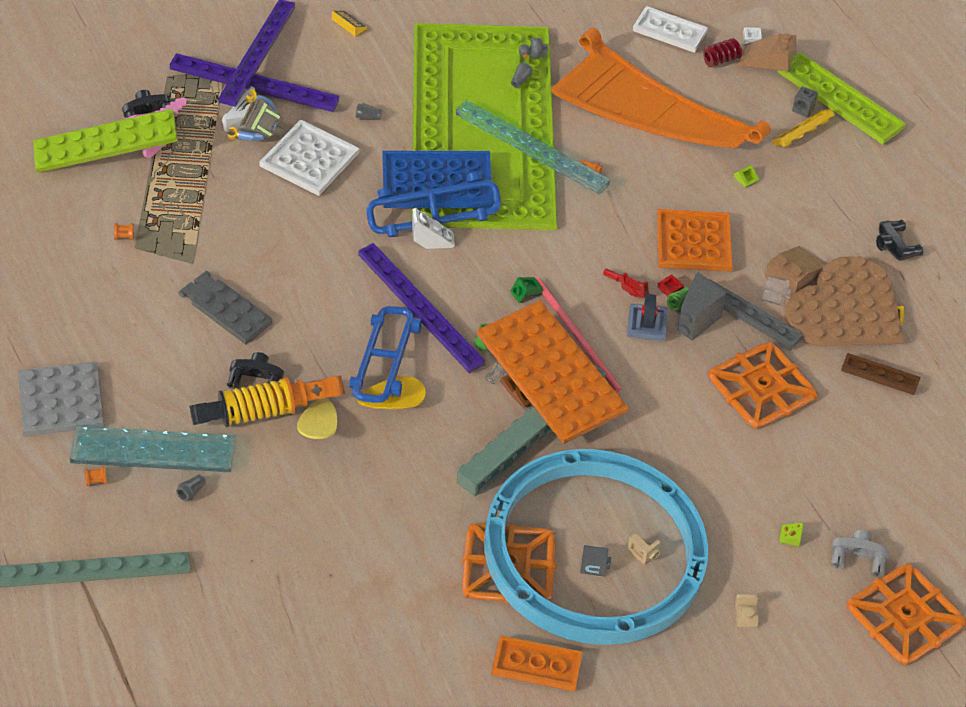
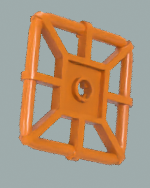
[708,341,818,429]
[462,523,557,604]
[847,563,966,665]

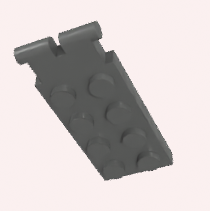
[178,271,273,345]

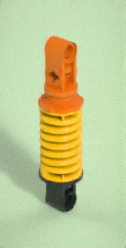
[189,375,345,427]

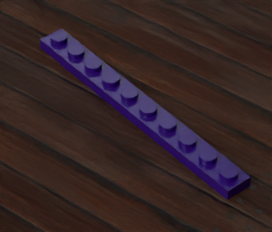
[219,0,295,107]
[169,53,339,112]
[358,243,485,374]

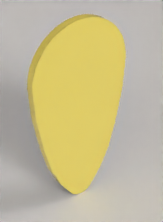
[297,398,337,439]

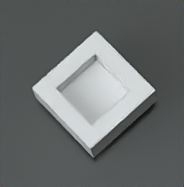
[743,27,762,44]

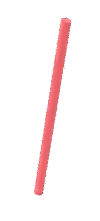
[536,277,622,393]

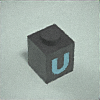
[580,545,611,577]

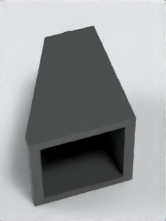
[678,272,726,341]

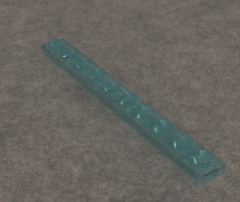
[456,100,610,195]

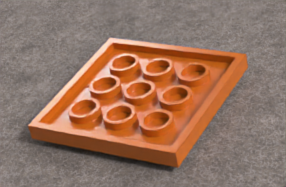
[657,209,732,272]

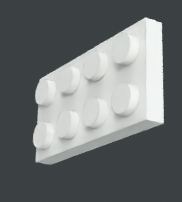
[633,6,708,53]

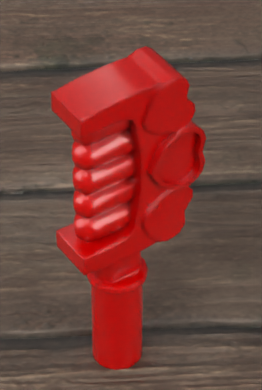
[603,268,649,299]

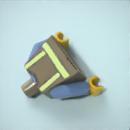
[228,89,284,141]

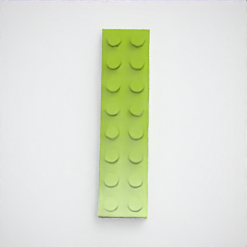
[777,52,906,145]
[33,109,178,173]

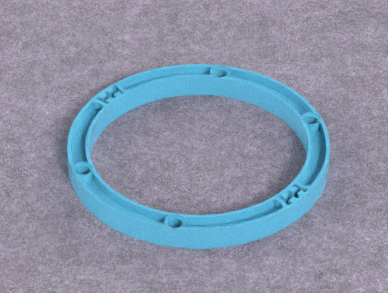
[484,449,708,645]

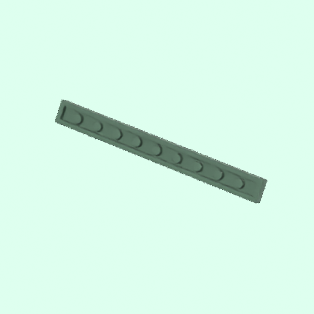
[0,552,190,588]

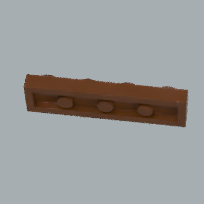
[841,353,921,395]

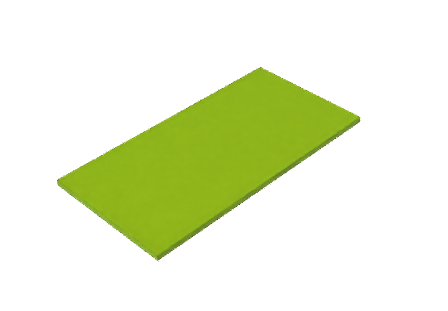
[411,23,557,230]

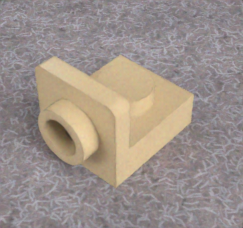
[627,533,661,565]
[735,593,759,627]

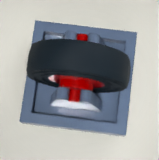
[627,294,668,341]

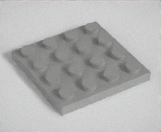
[18,362,104,437]

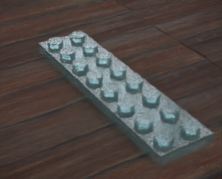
[70,427,235,472]

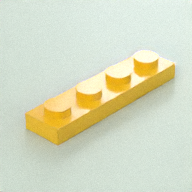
[772,109,834,147]

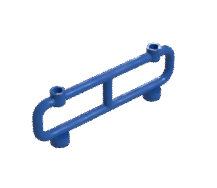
[366,172,501,237]
[349,306,422,403]

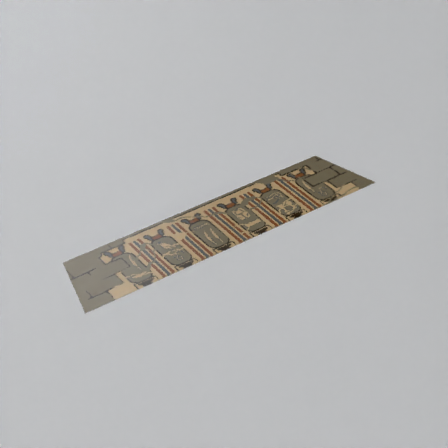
[135,74,223,264]

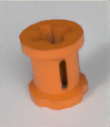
[114,223,134,240]
[84,466,107,486]

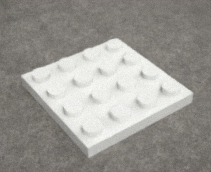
[259,120,359,196]

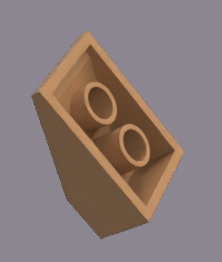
[738,33,797,71]
[765,246,826,296]

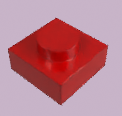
[657,274,684,296]

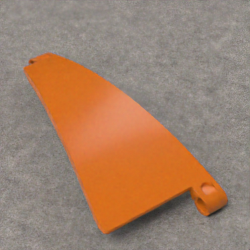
[551,27,771,148]

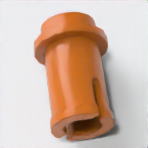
[579,159,603,177]

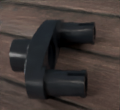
[122,89,171,118]
[876,219,923,261]
[227,352,284,389]

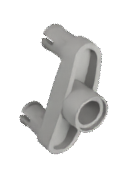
[831,530,889,577]

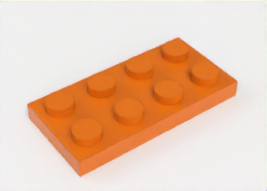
[491,635,583,692]

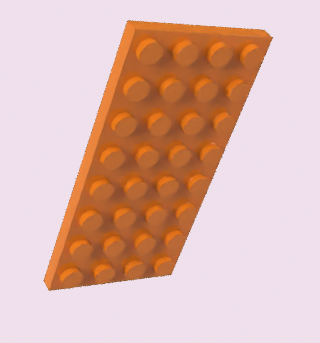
[477,300,628,444]

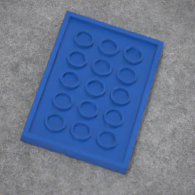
[382,151,493,208]

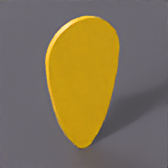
[357,376,426,409]

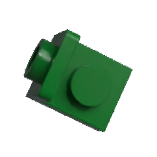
[510,277,544,303]

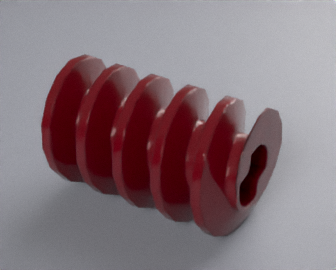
[703,38,742,67]

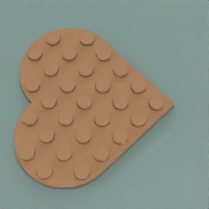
[785,256,904,346]

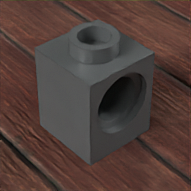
[792,86,818,118]

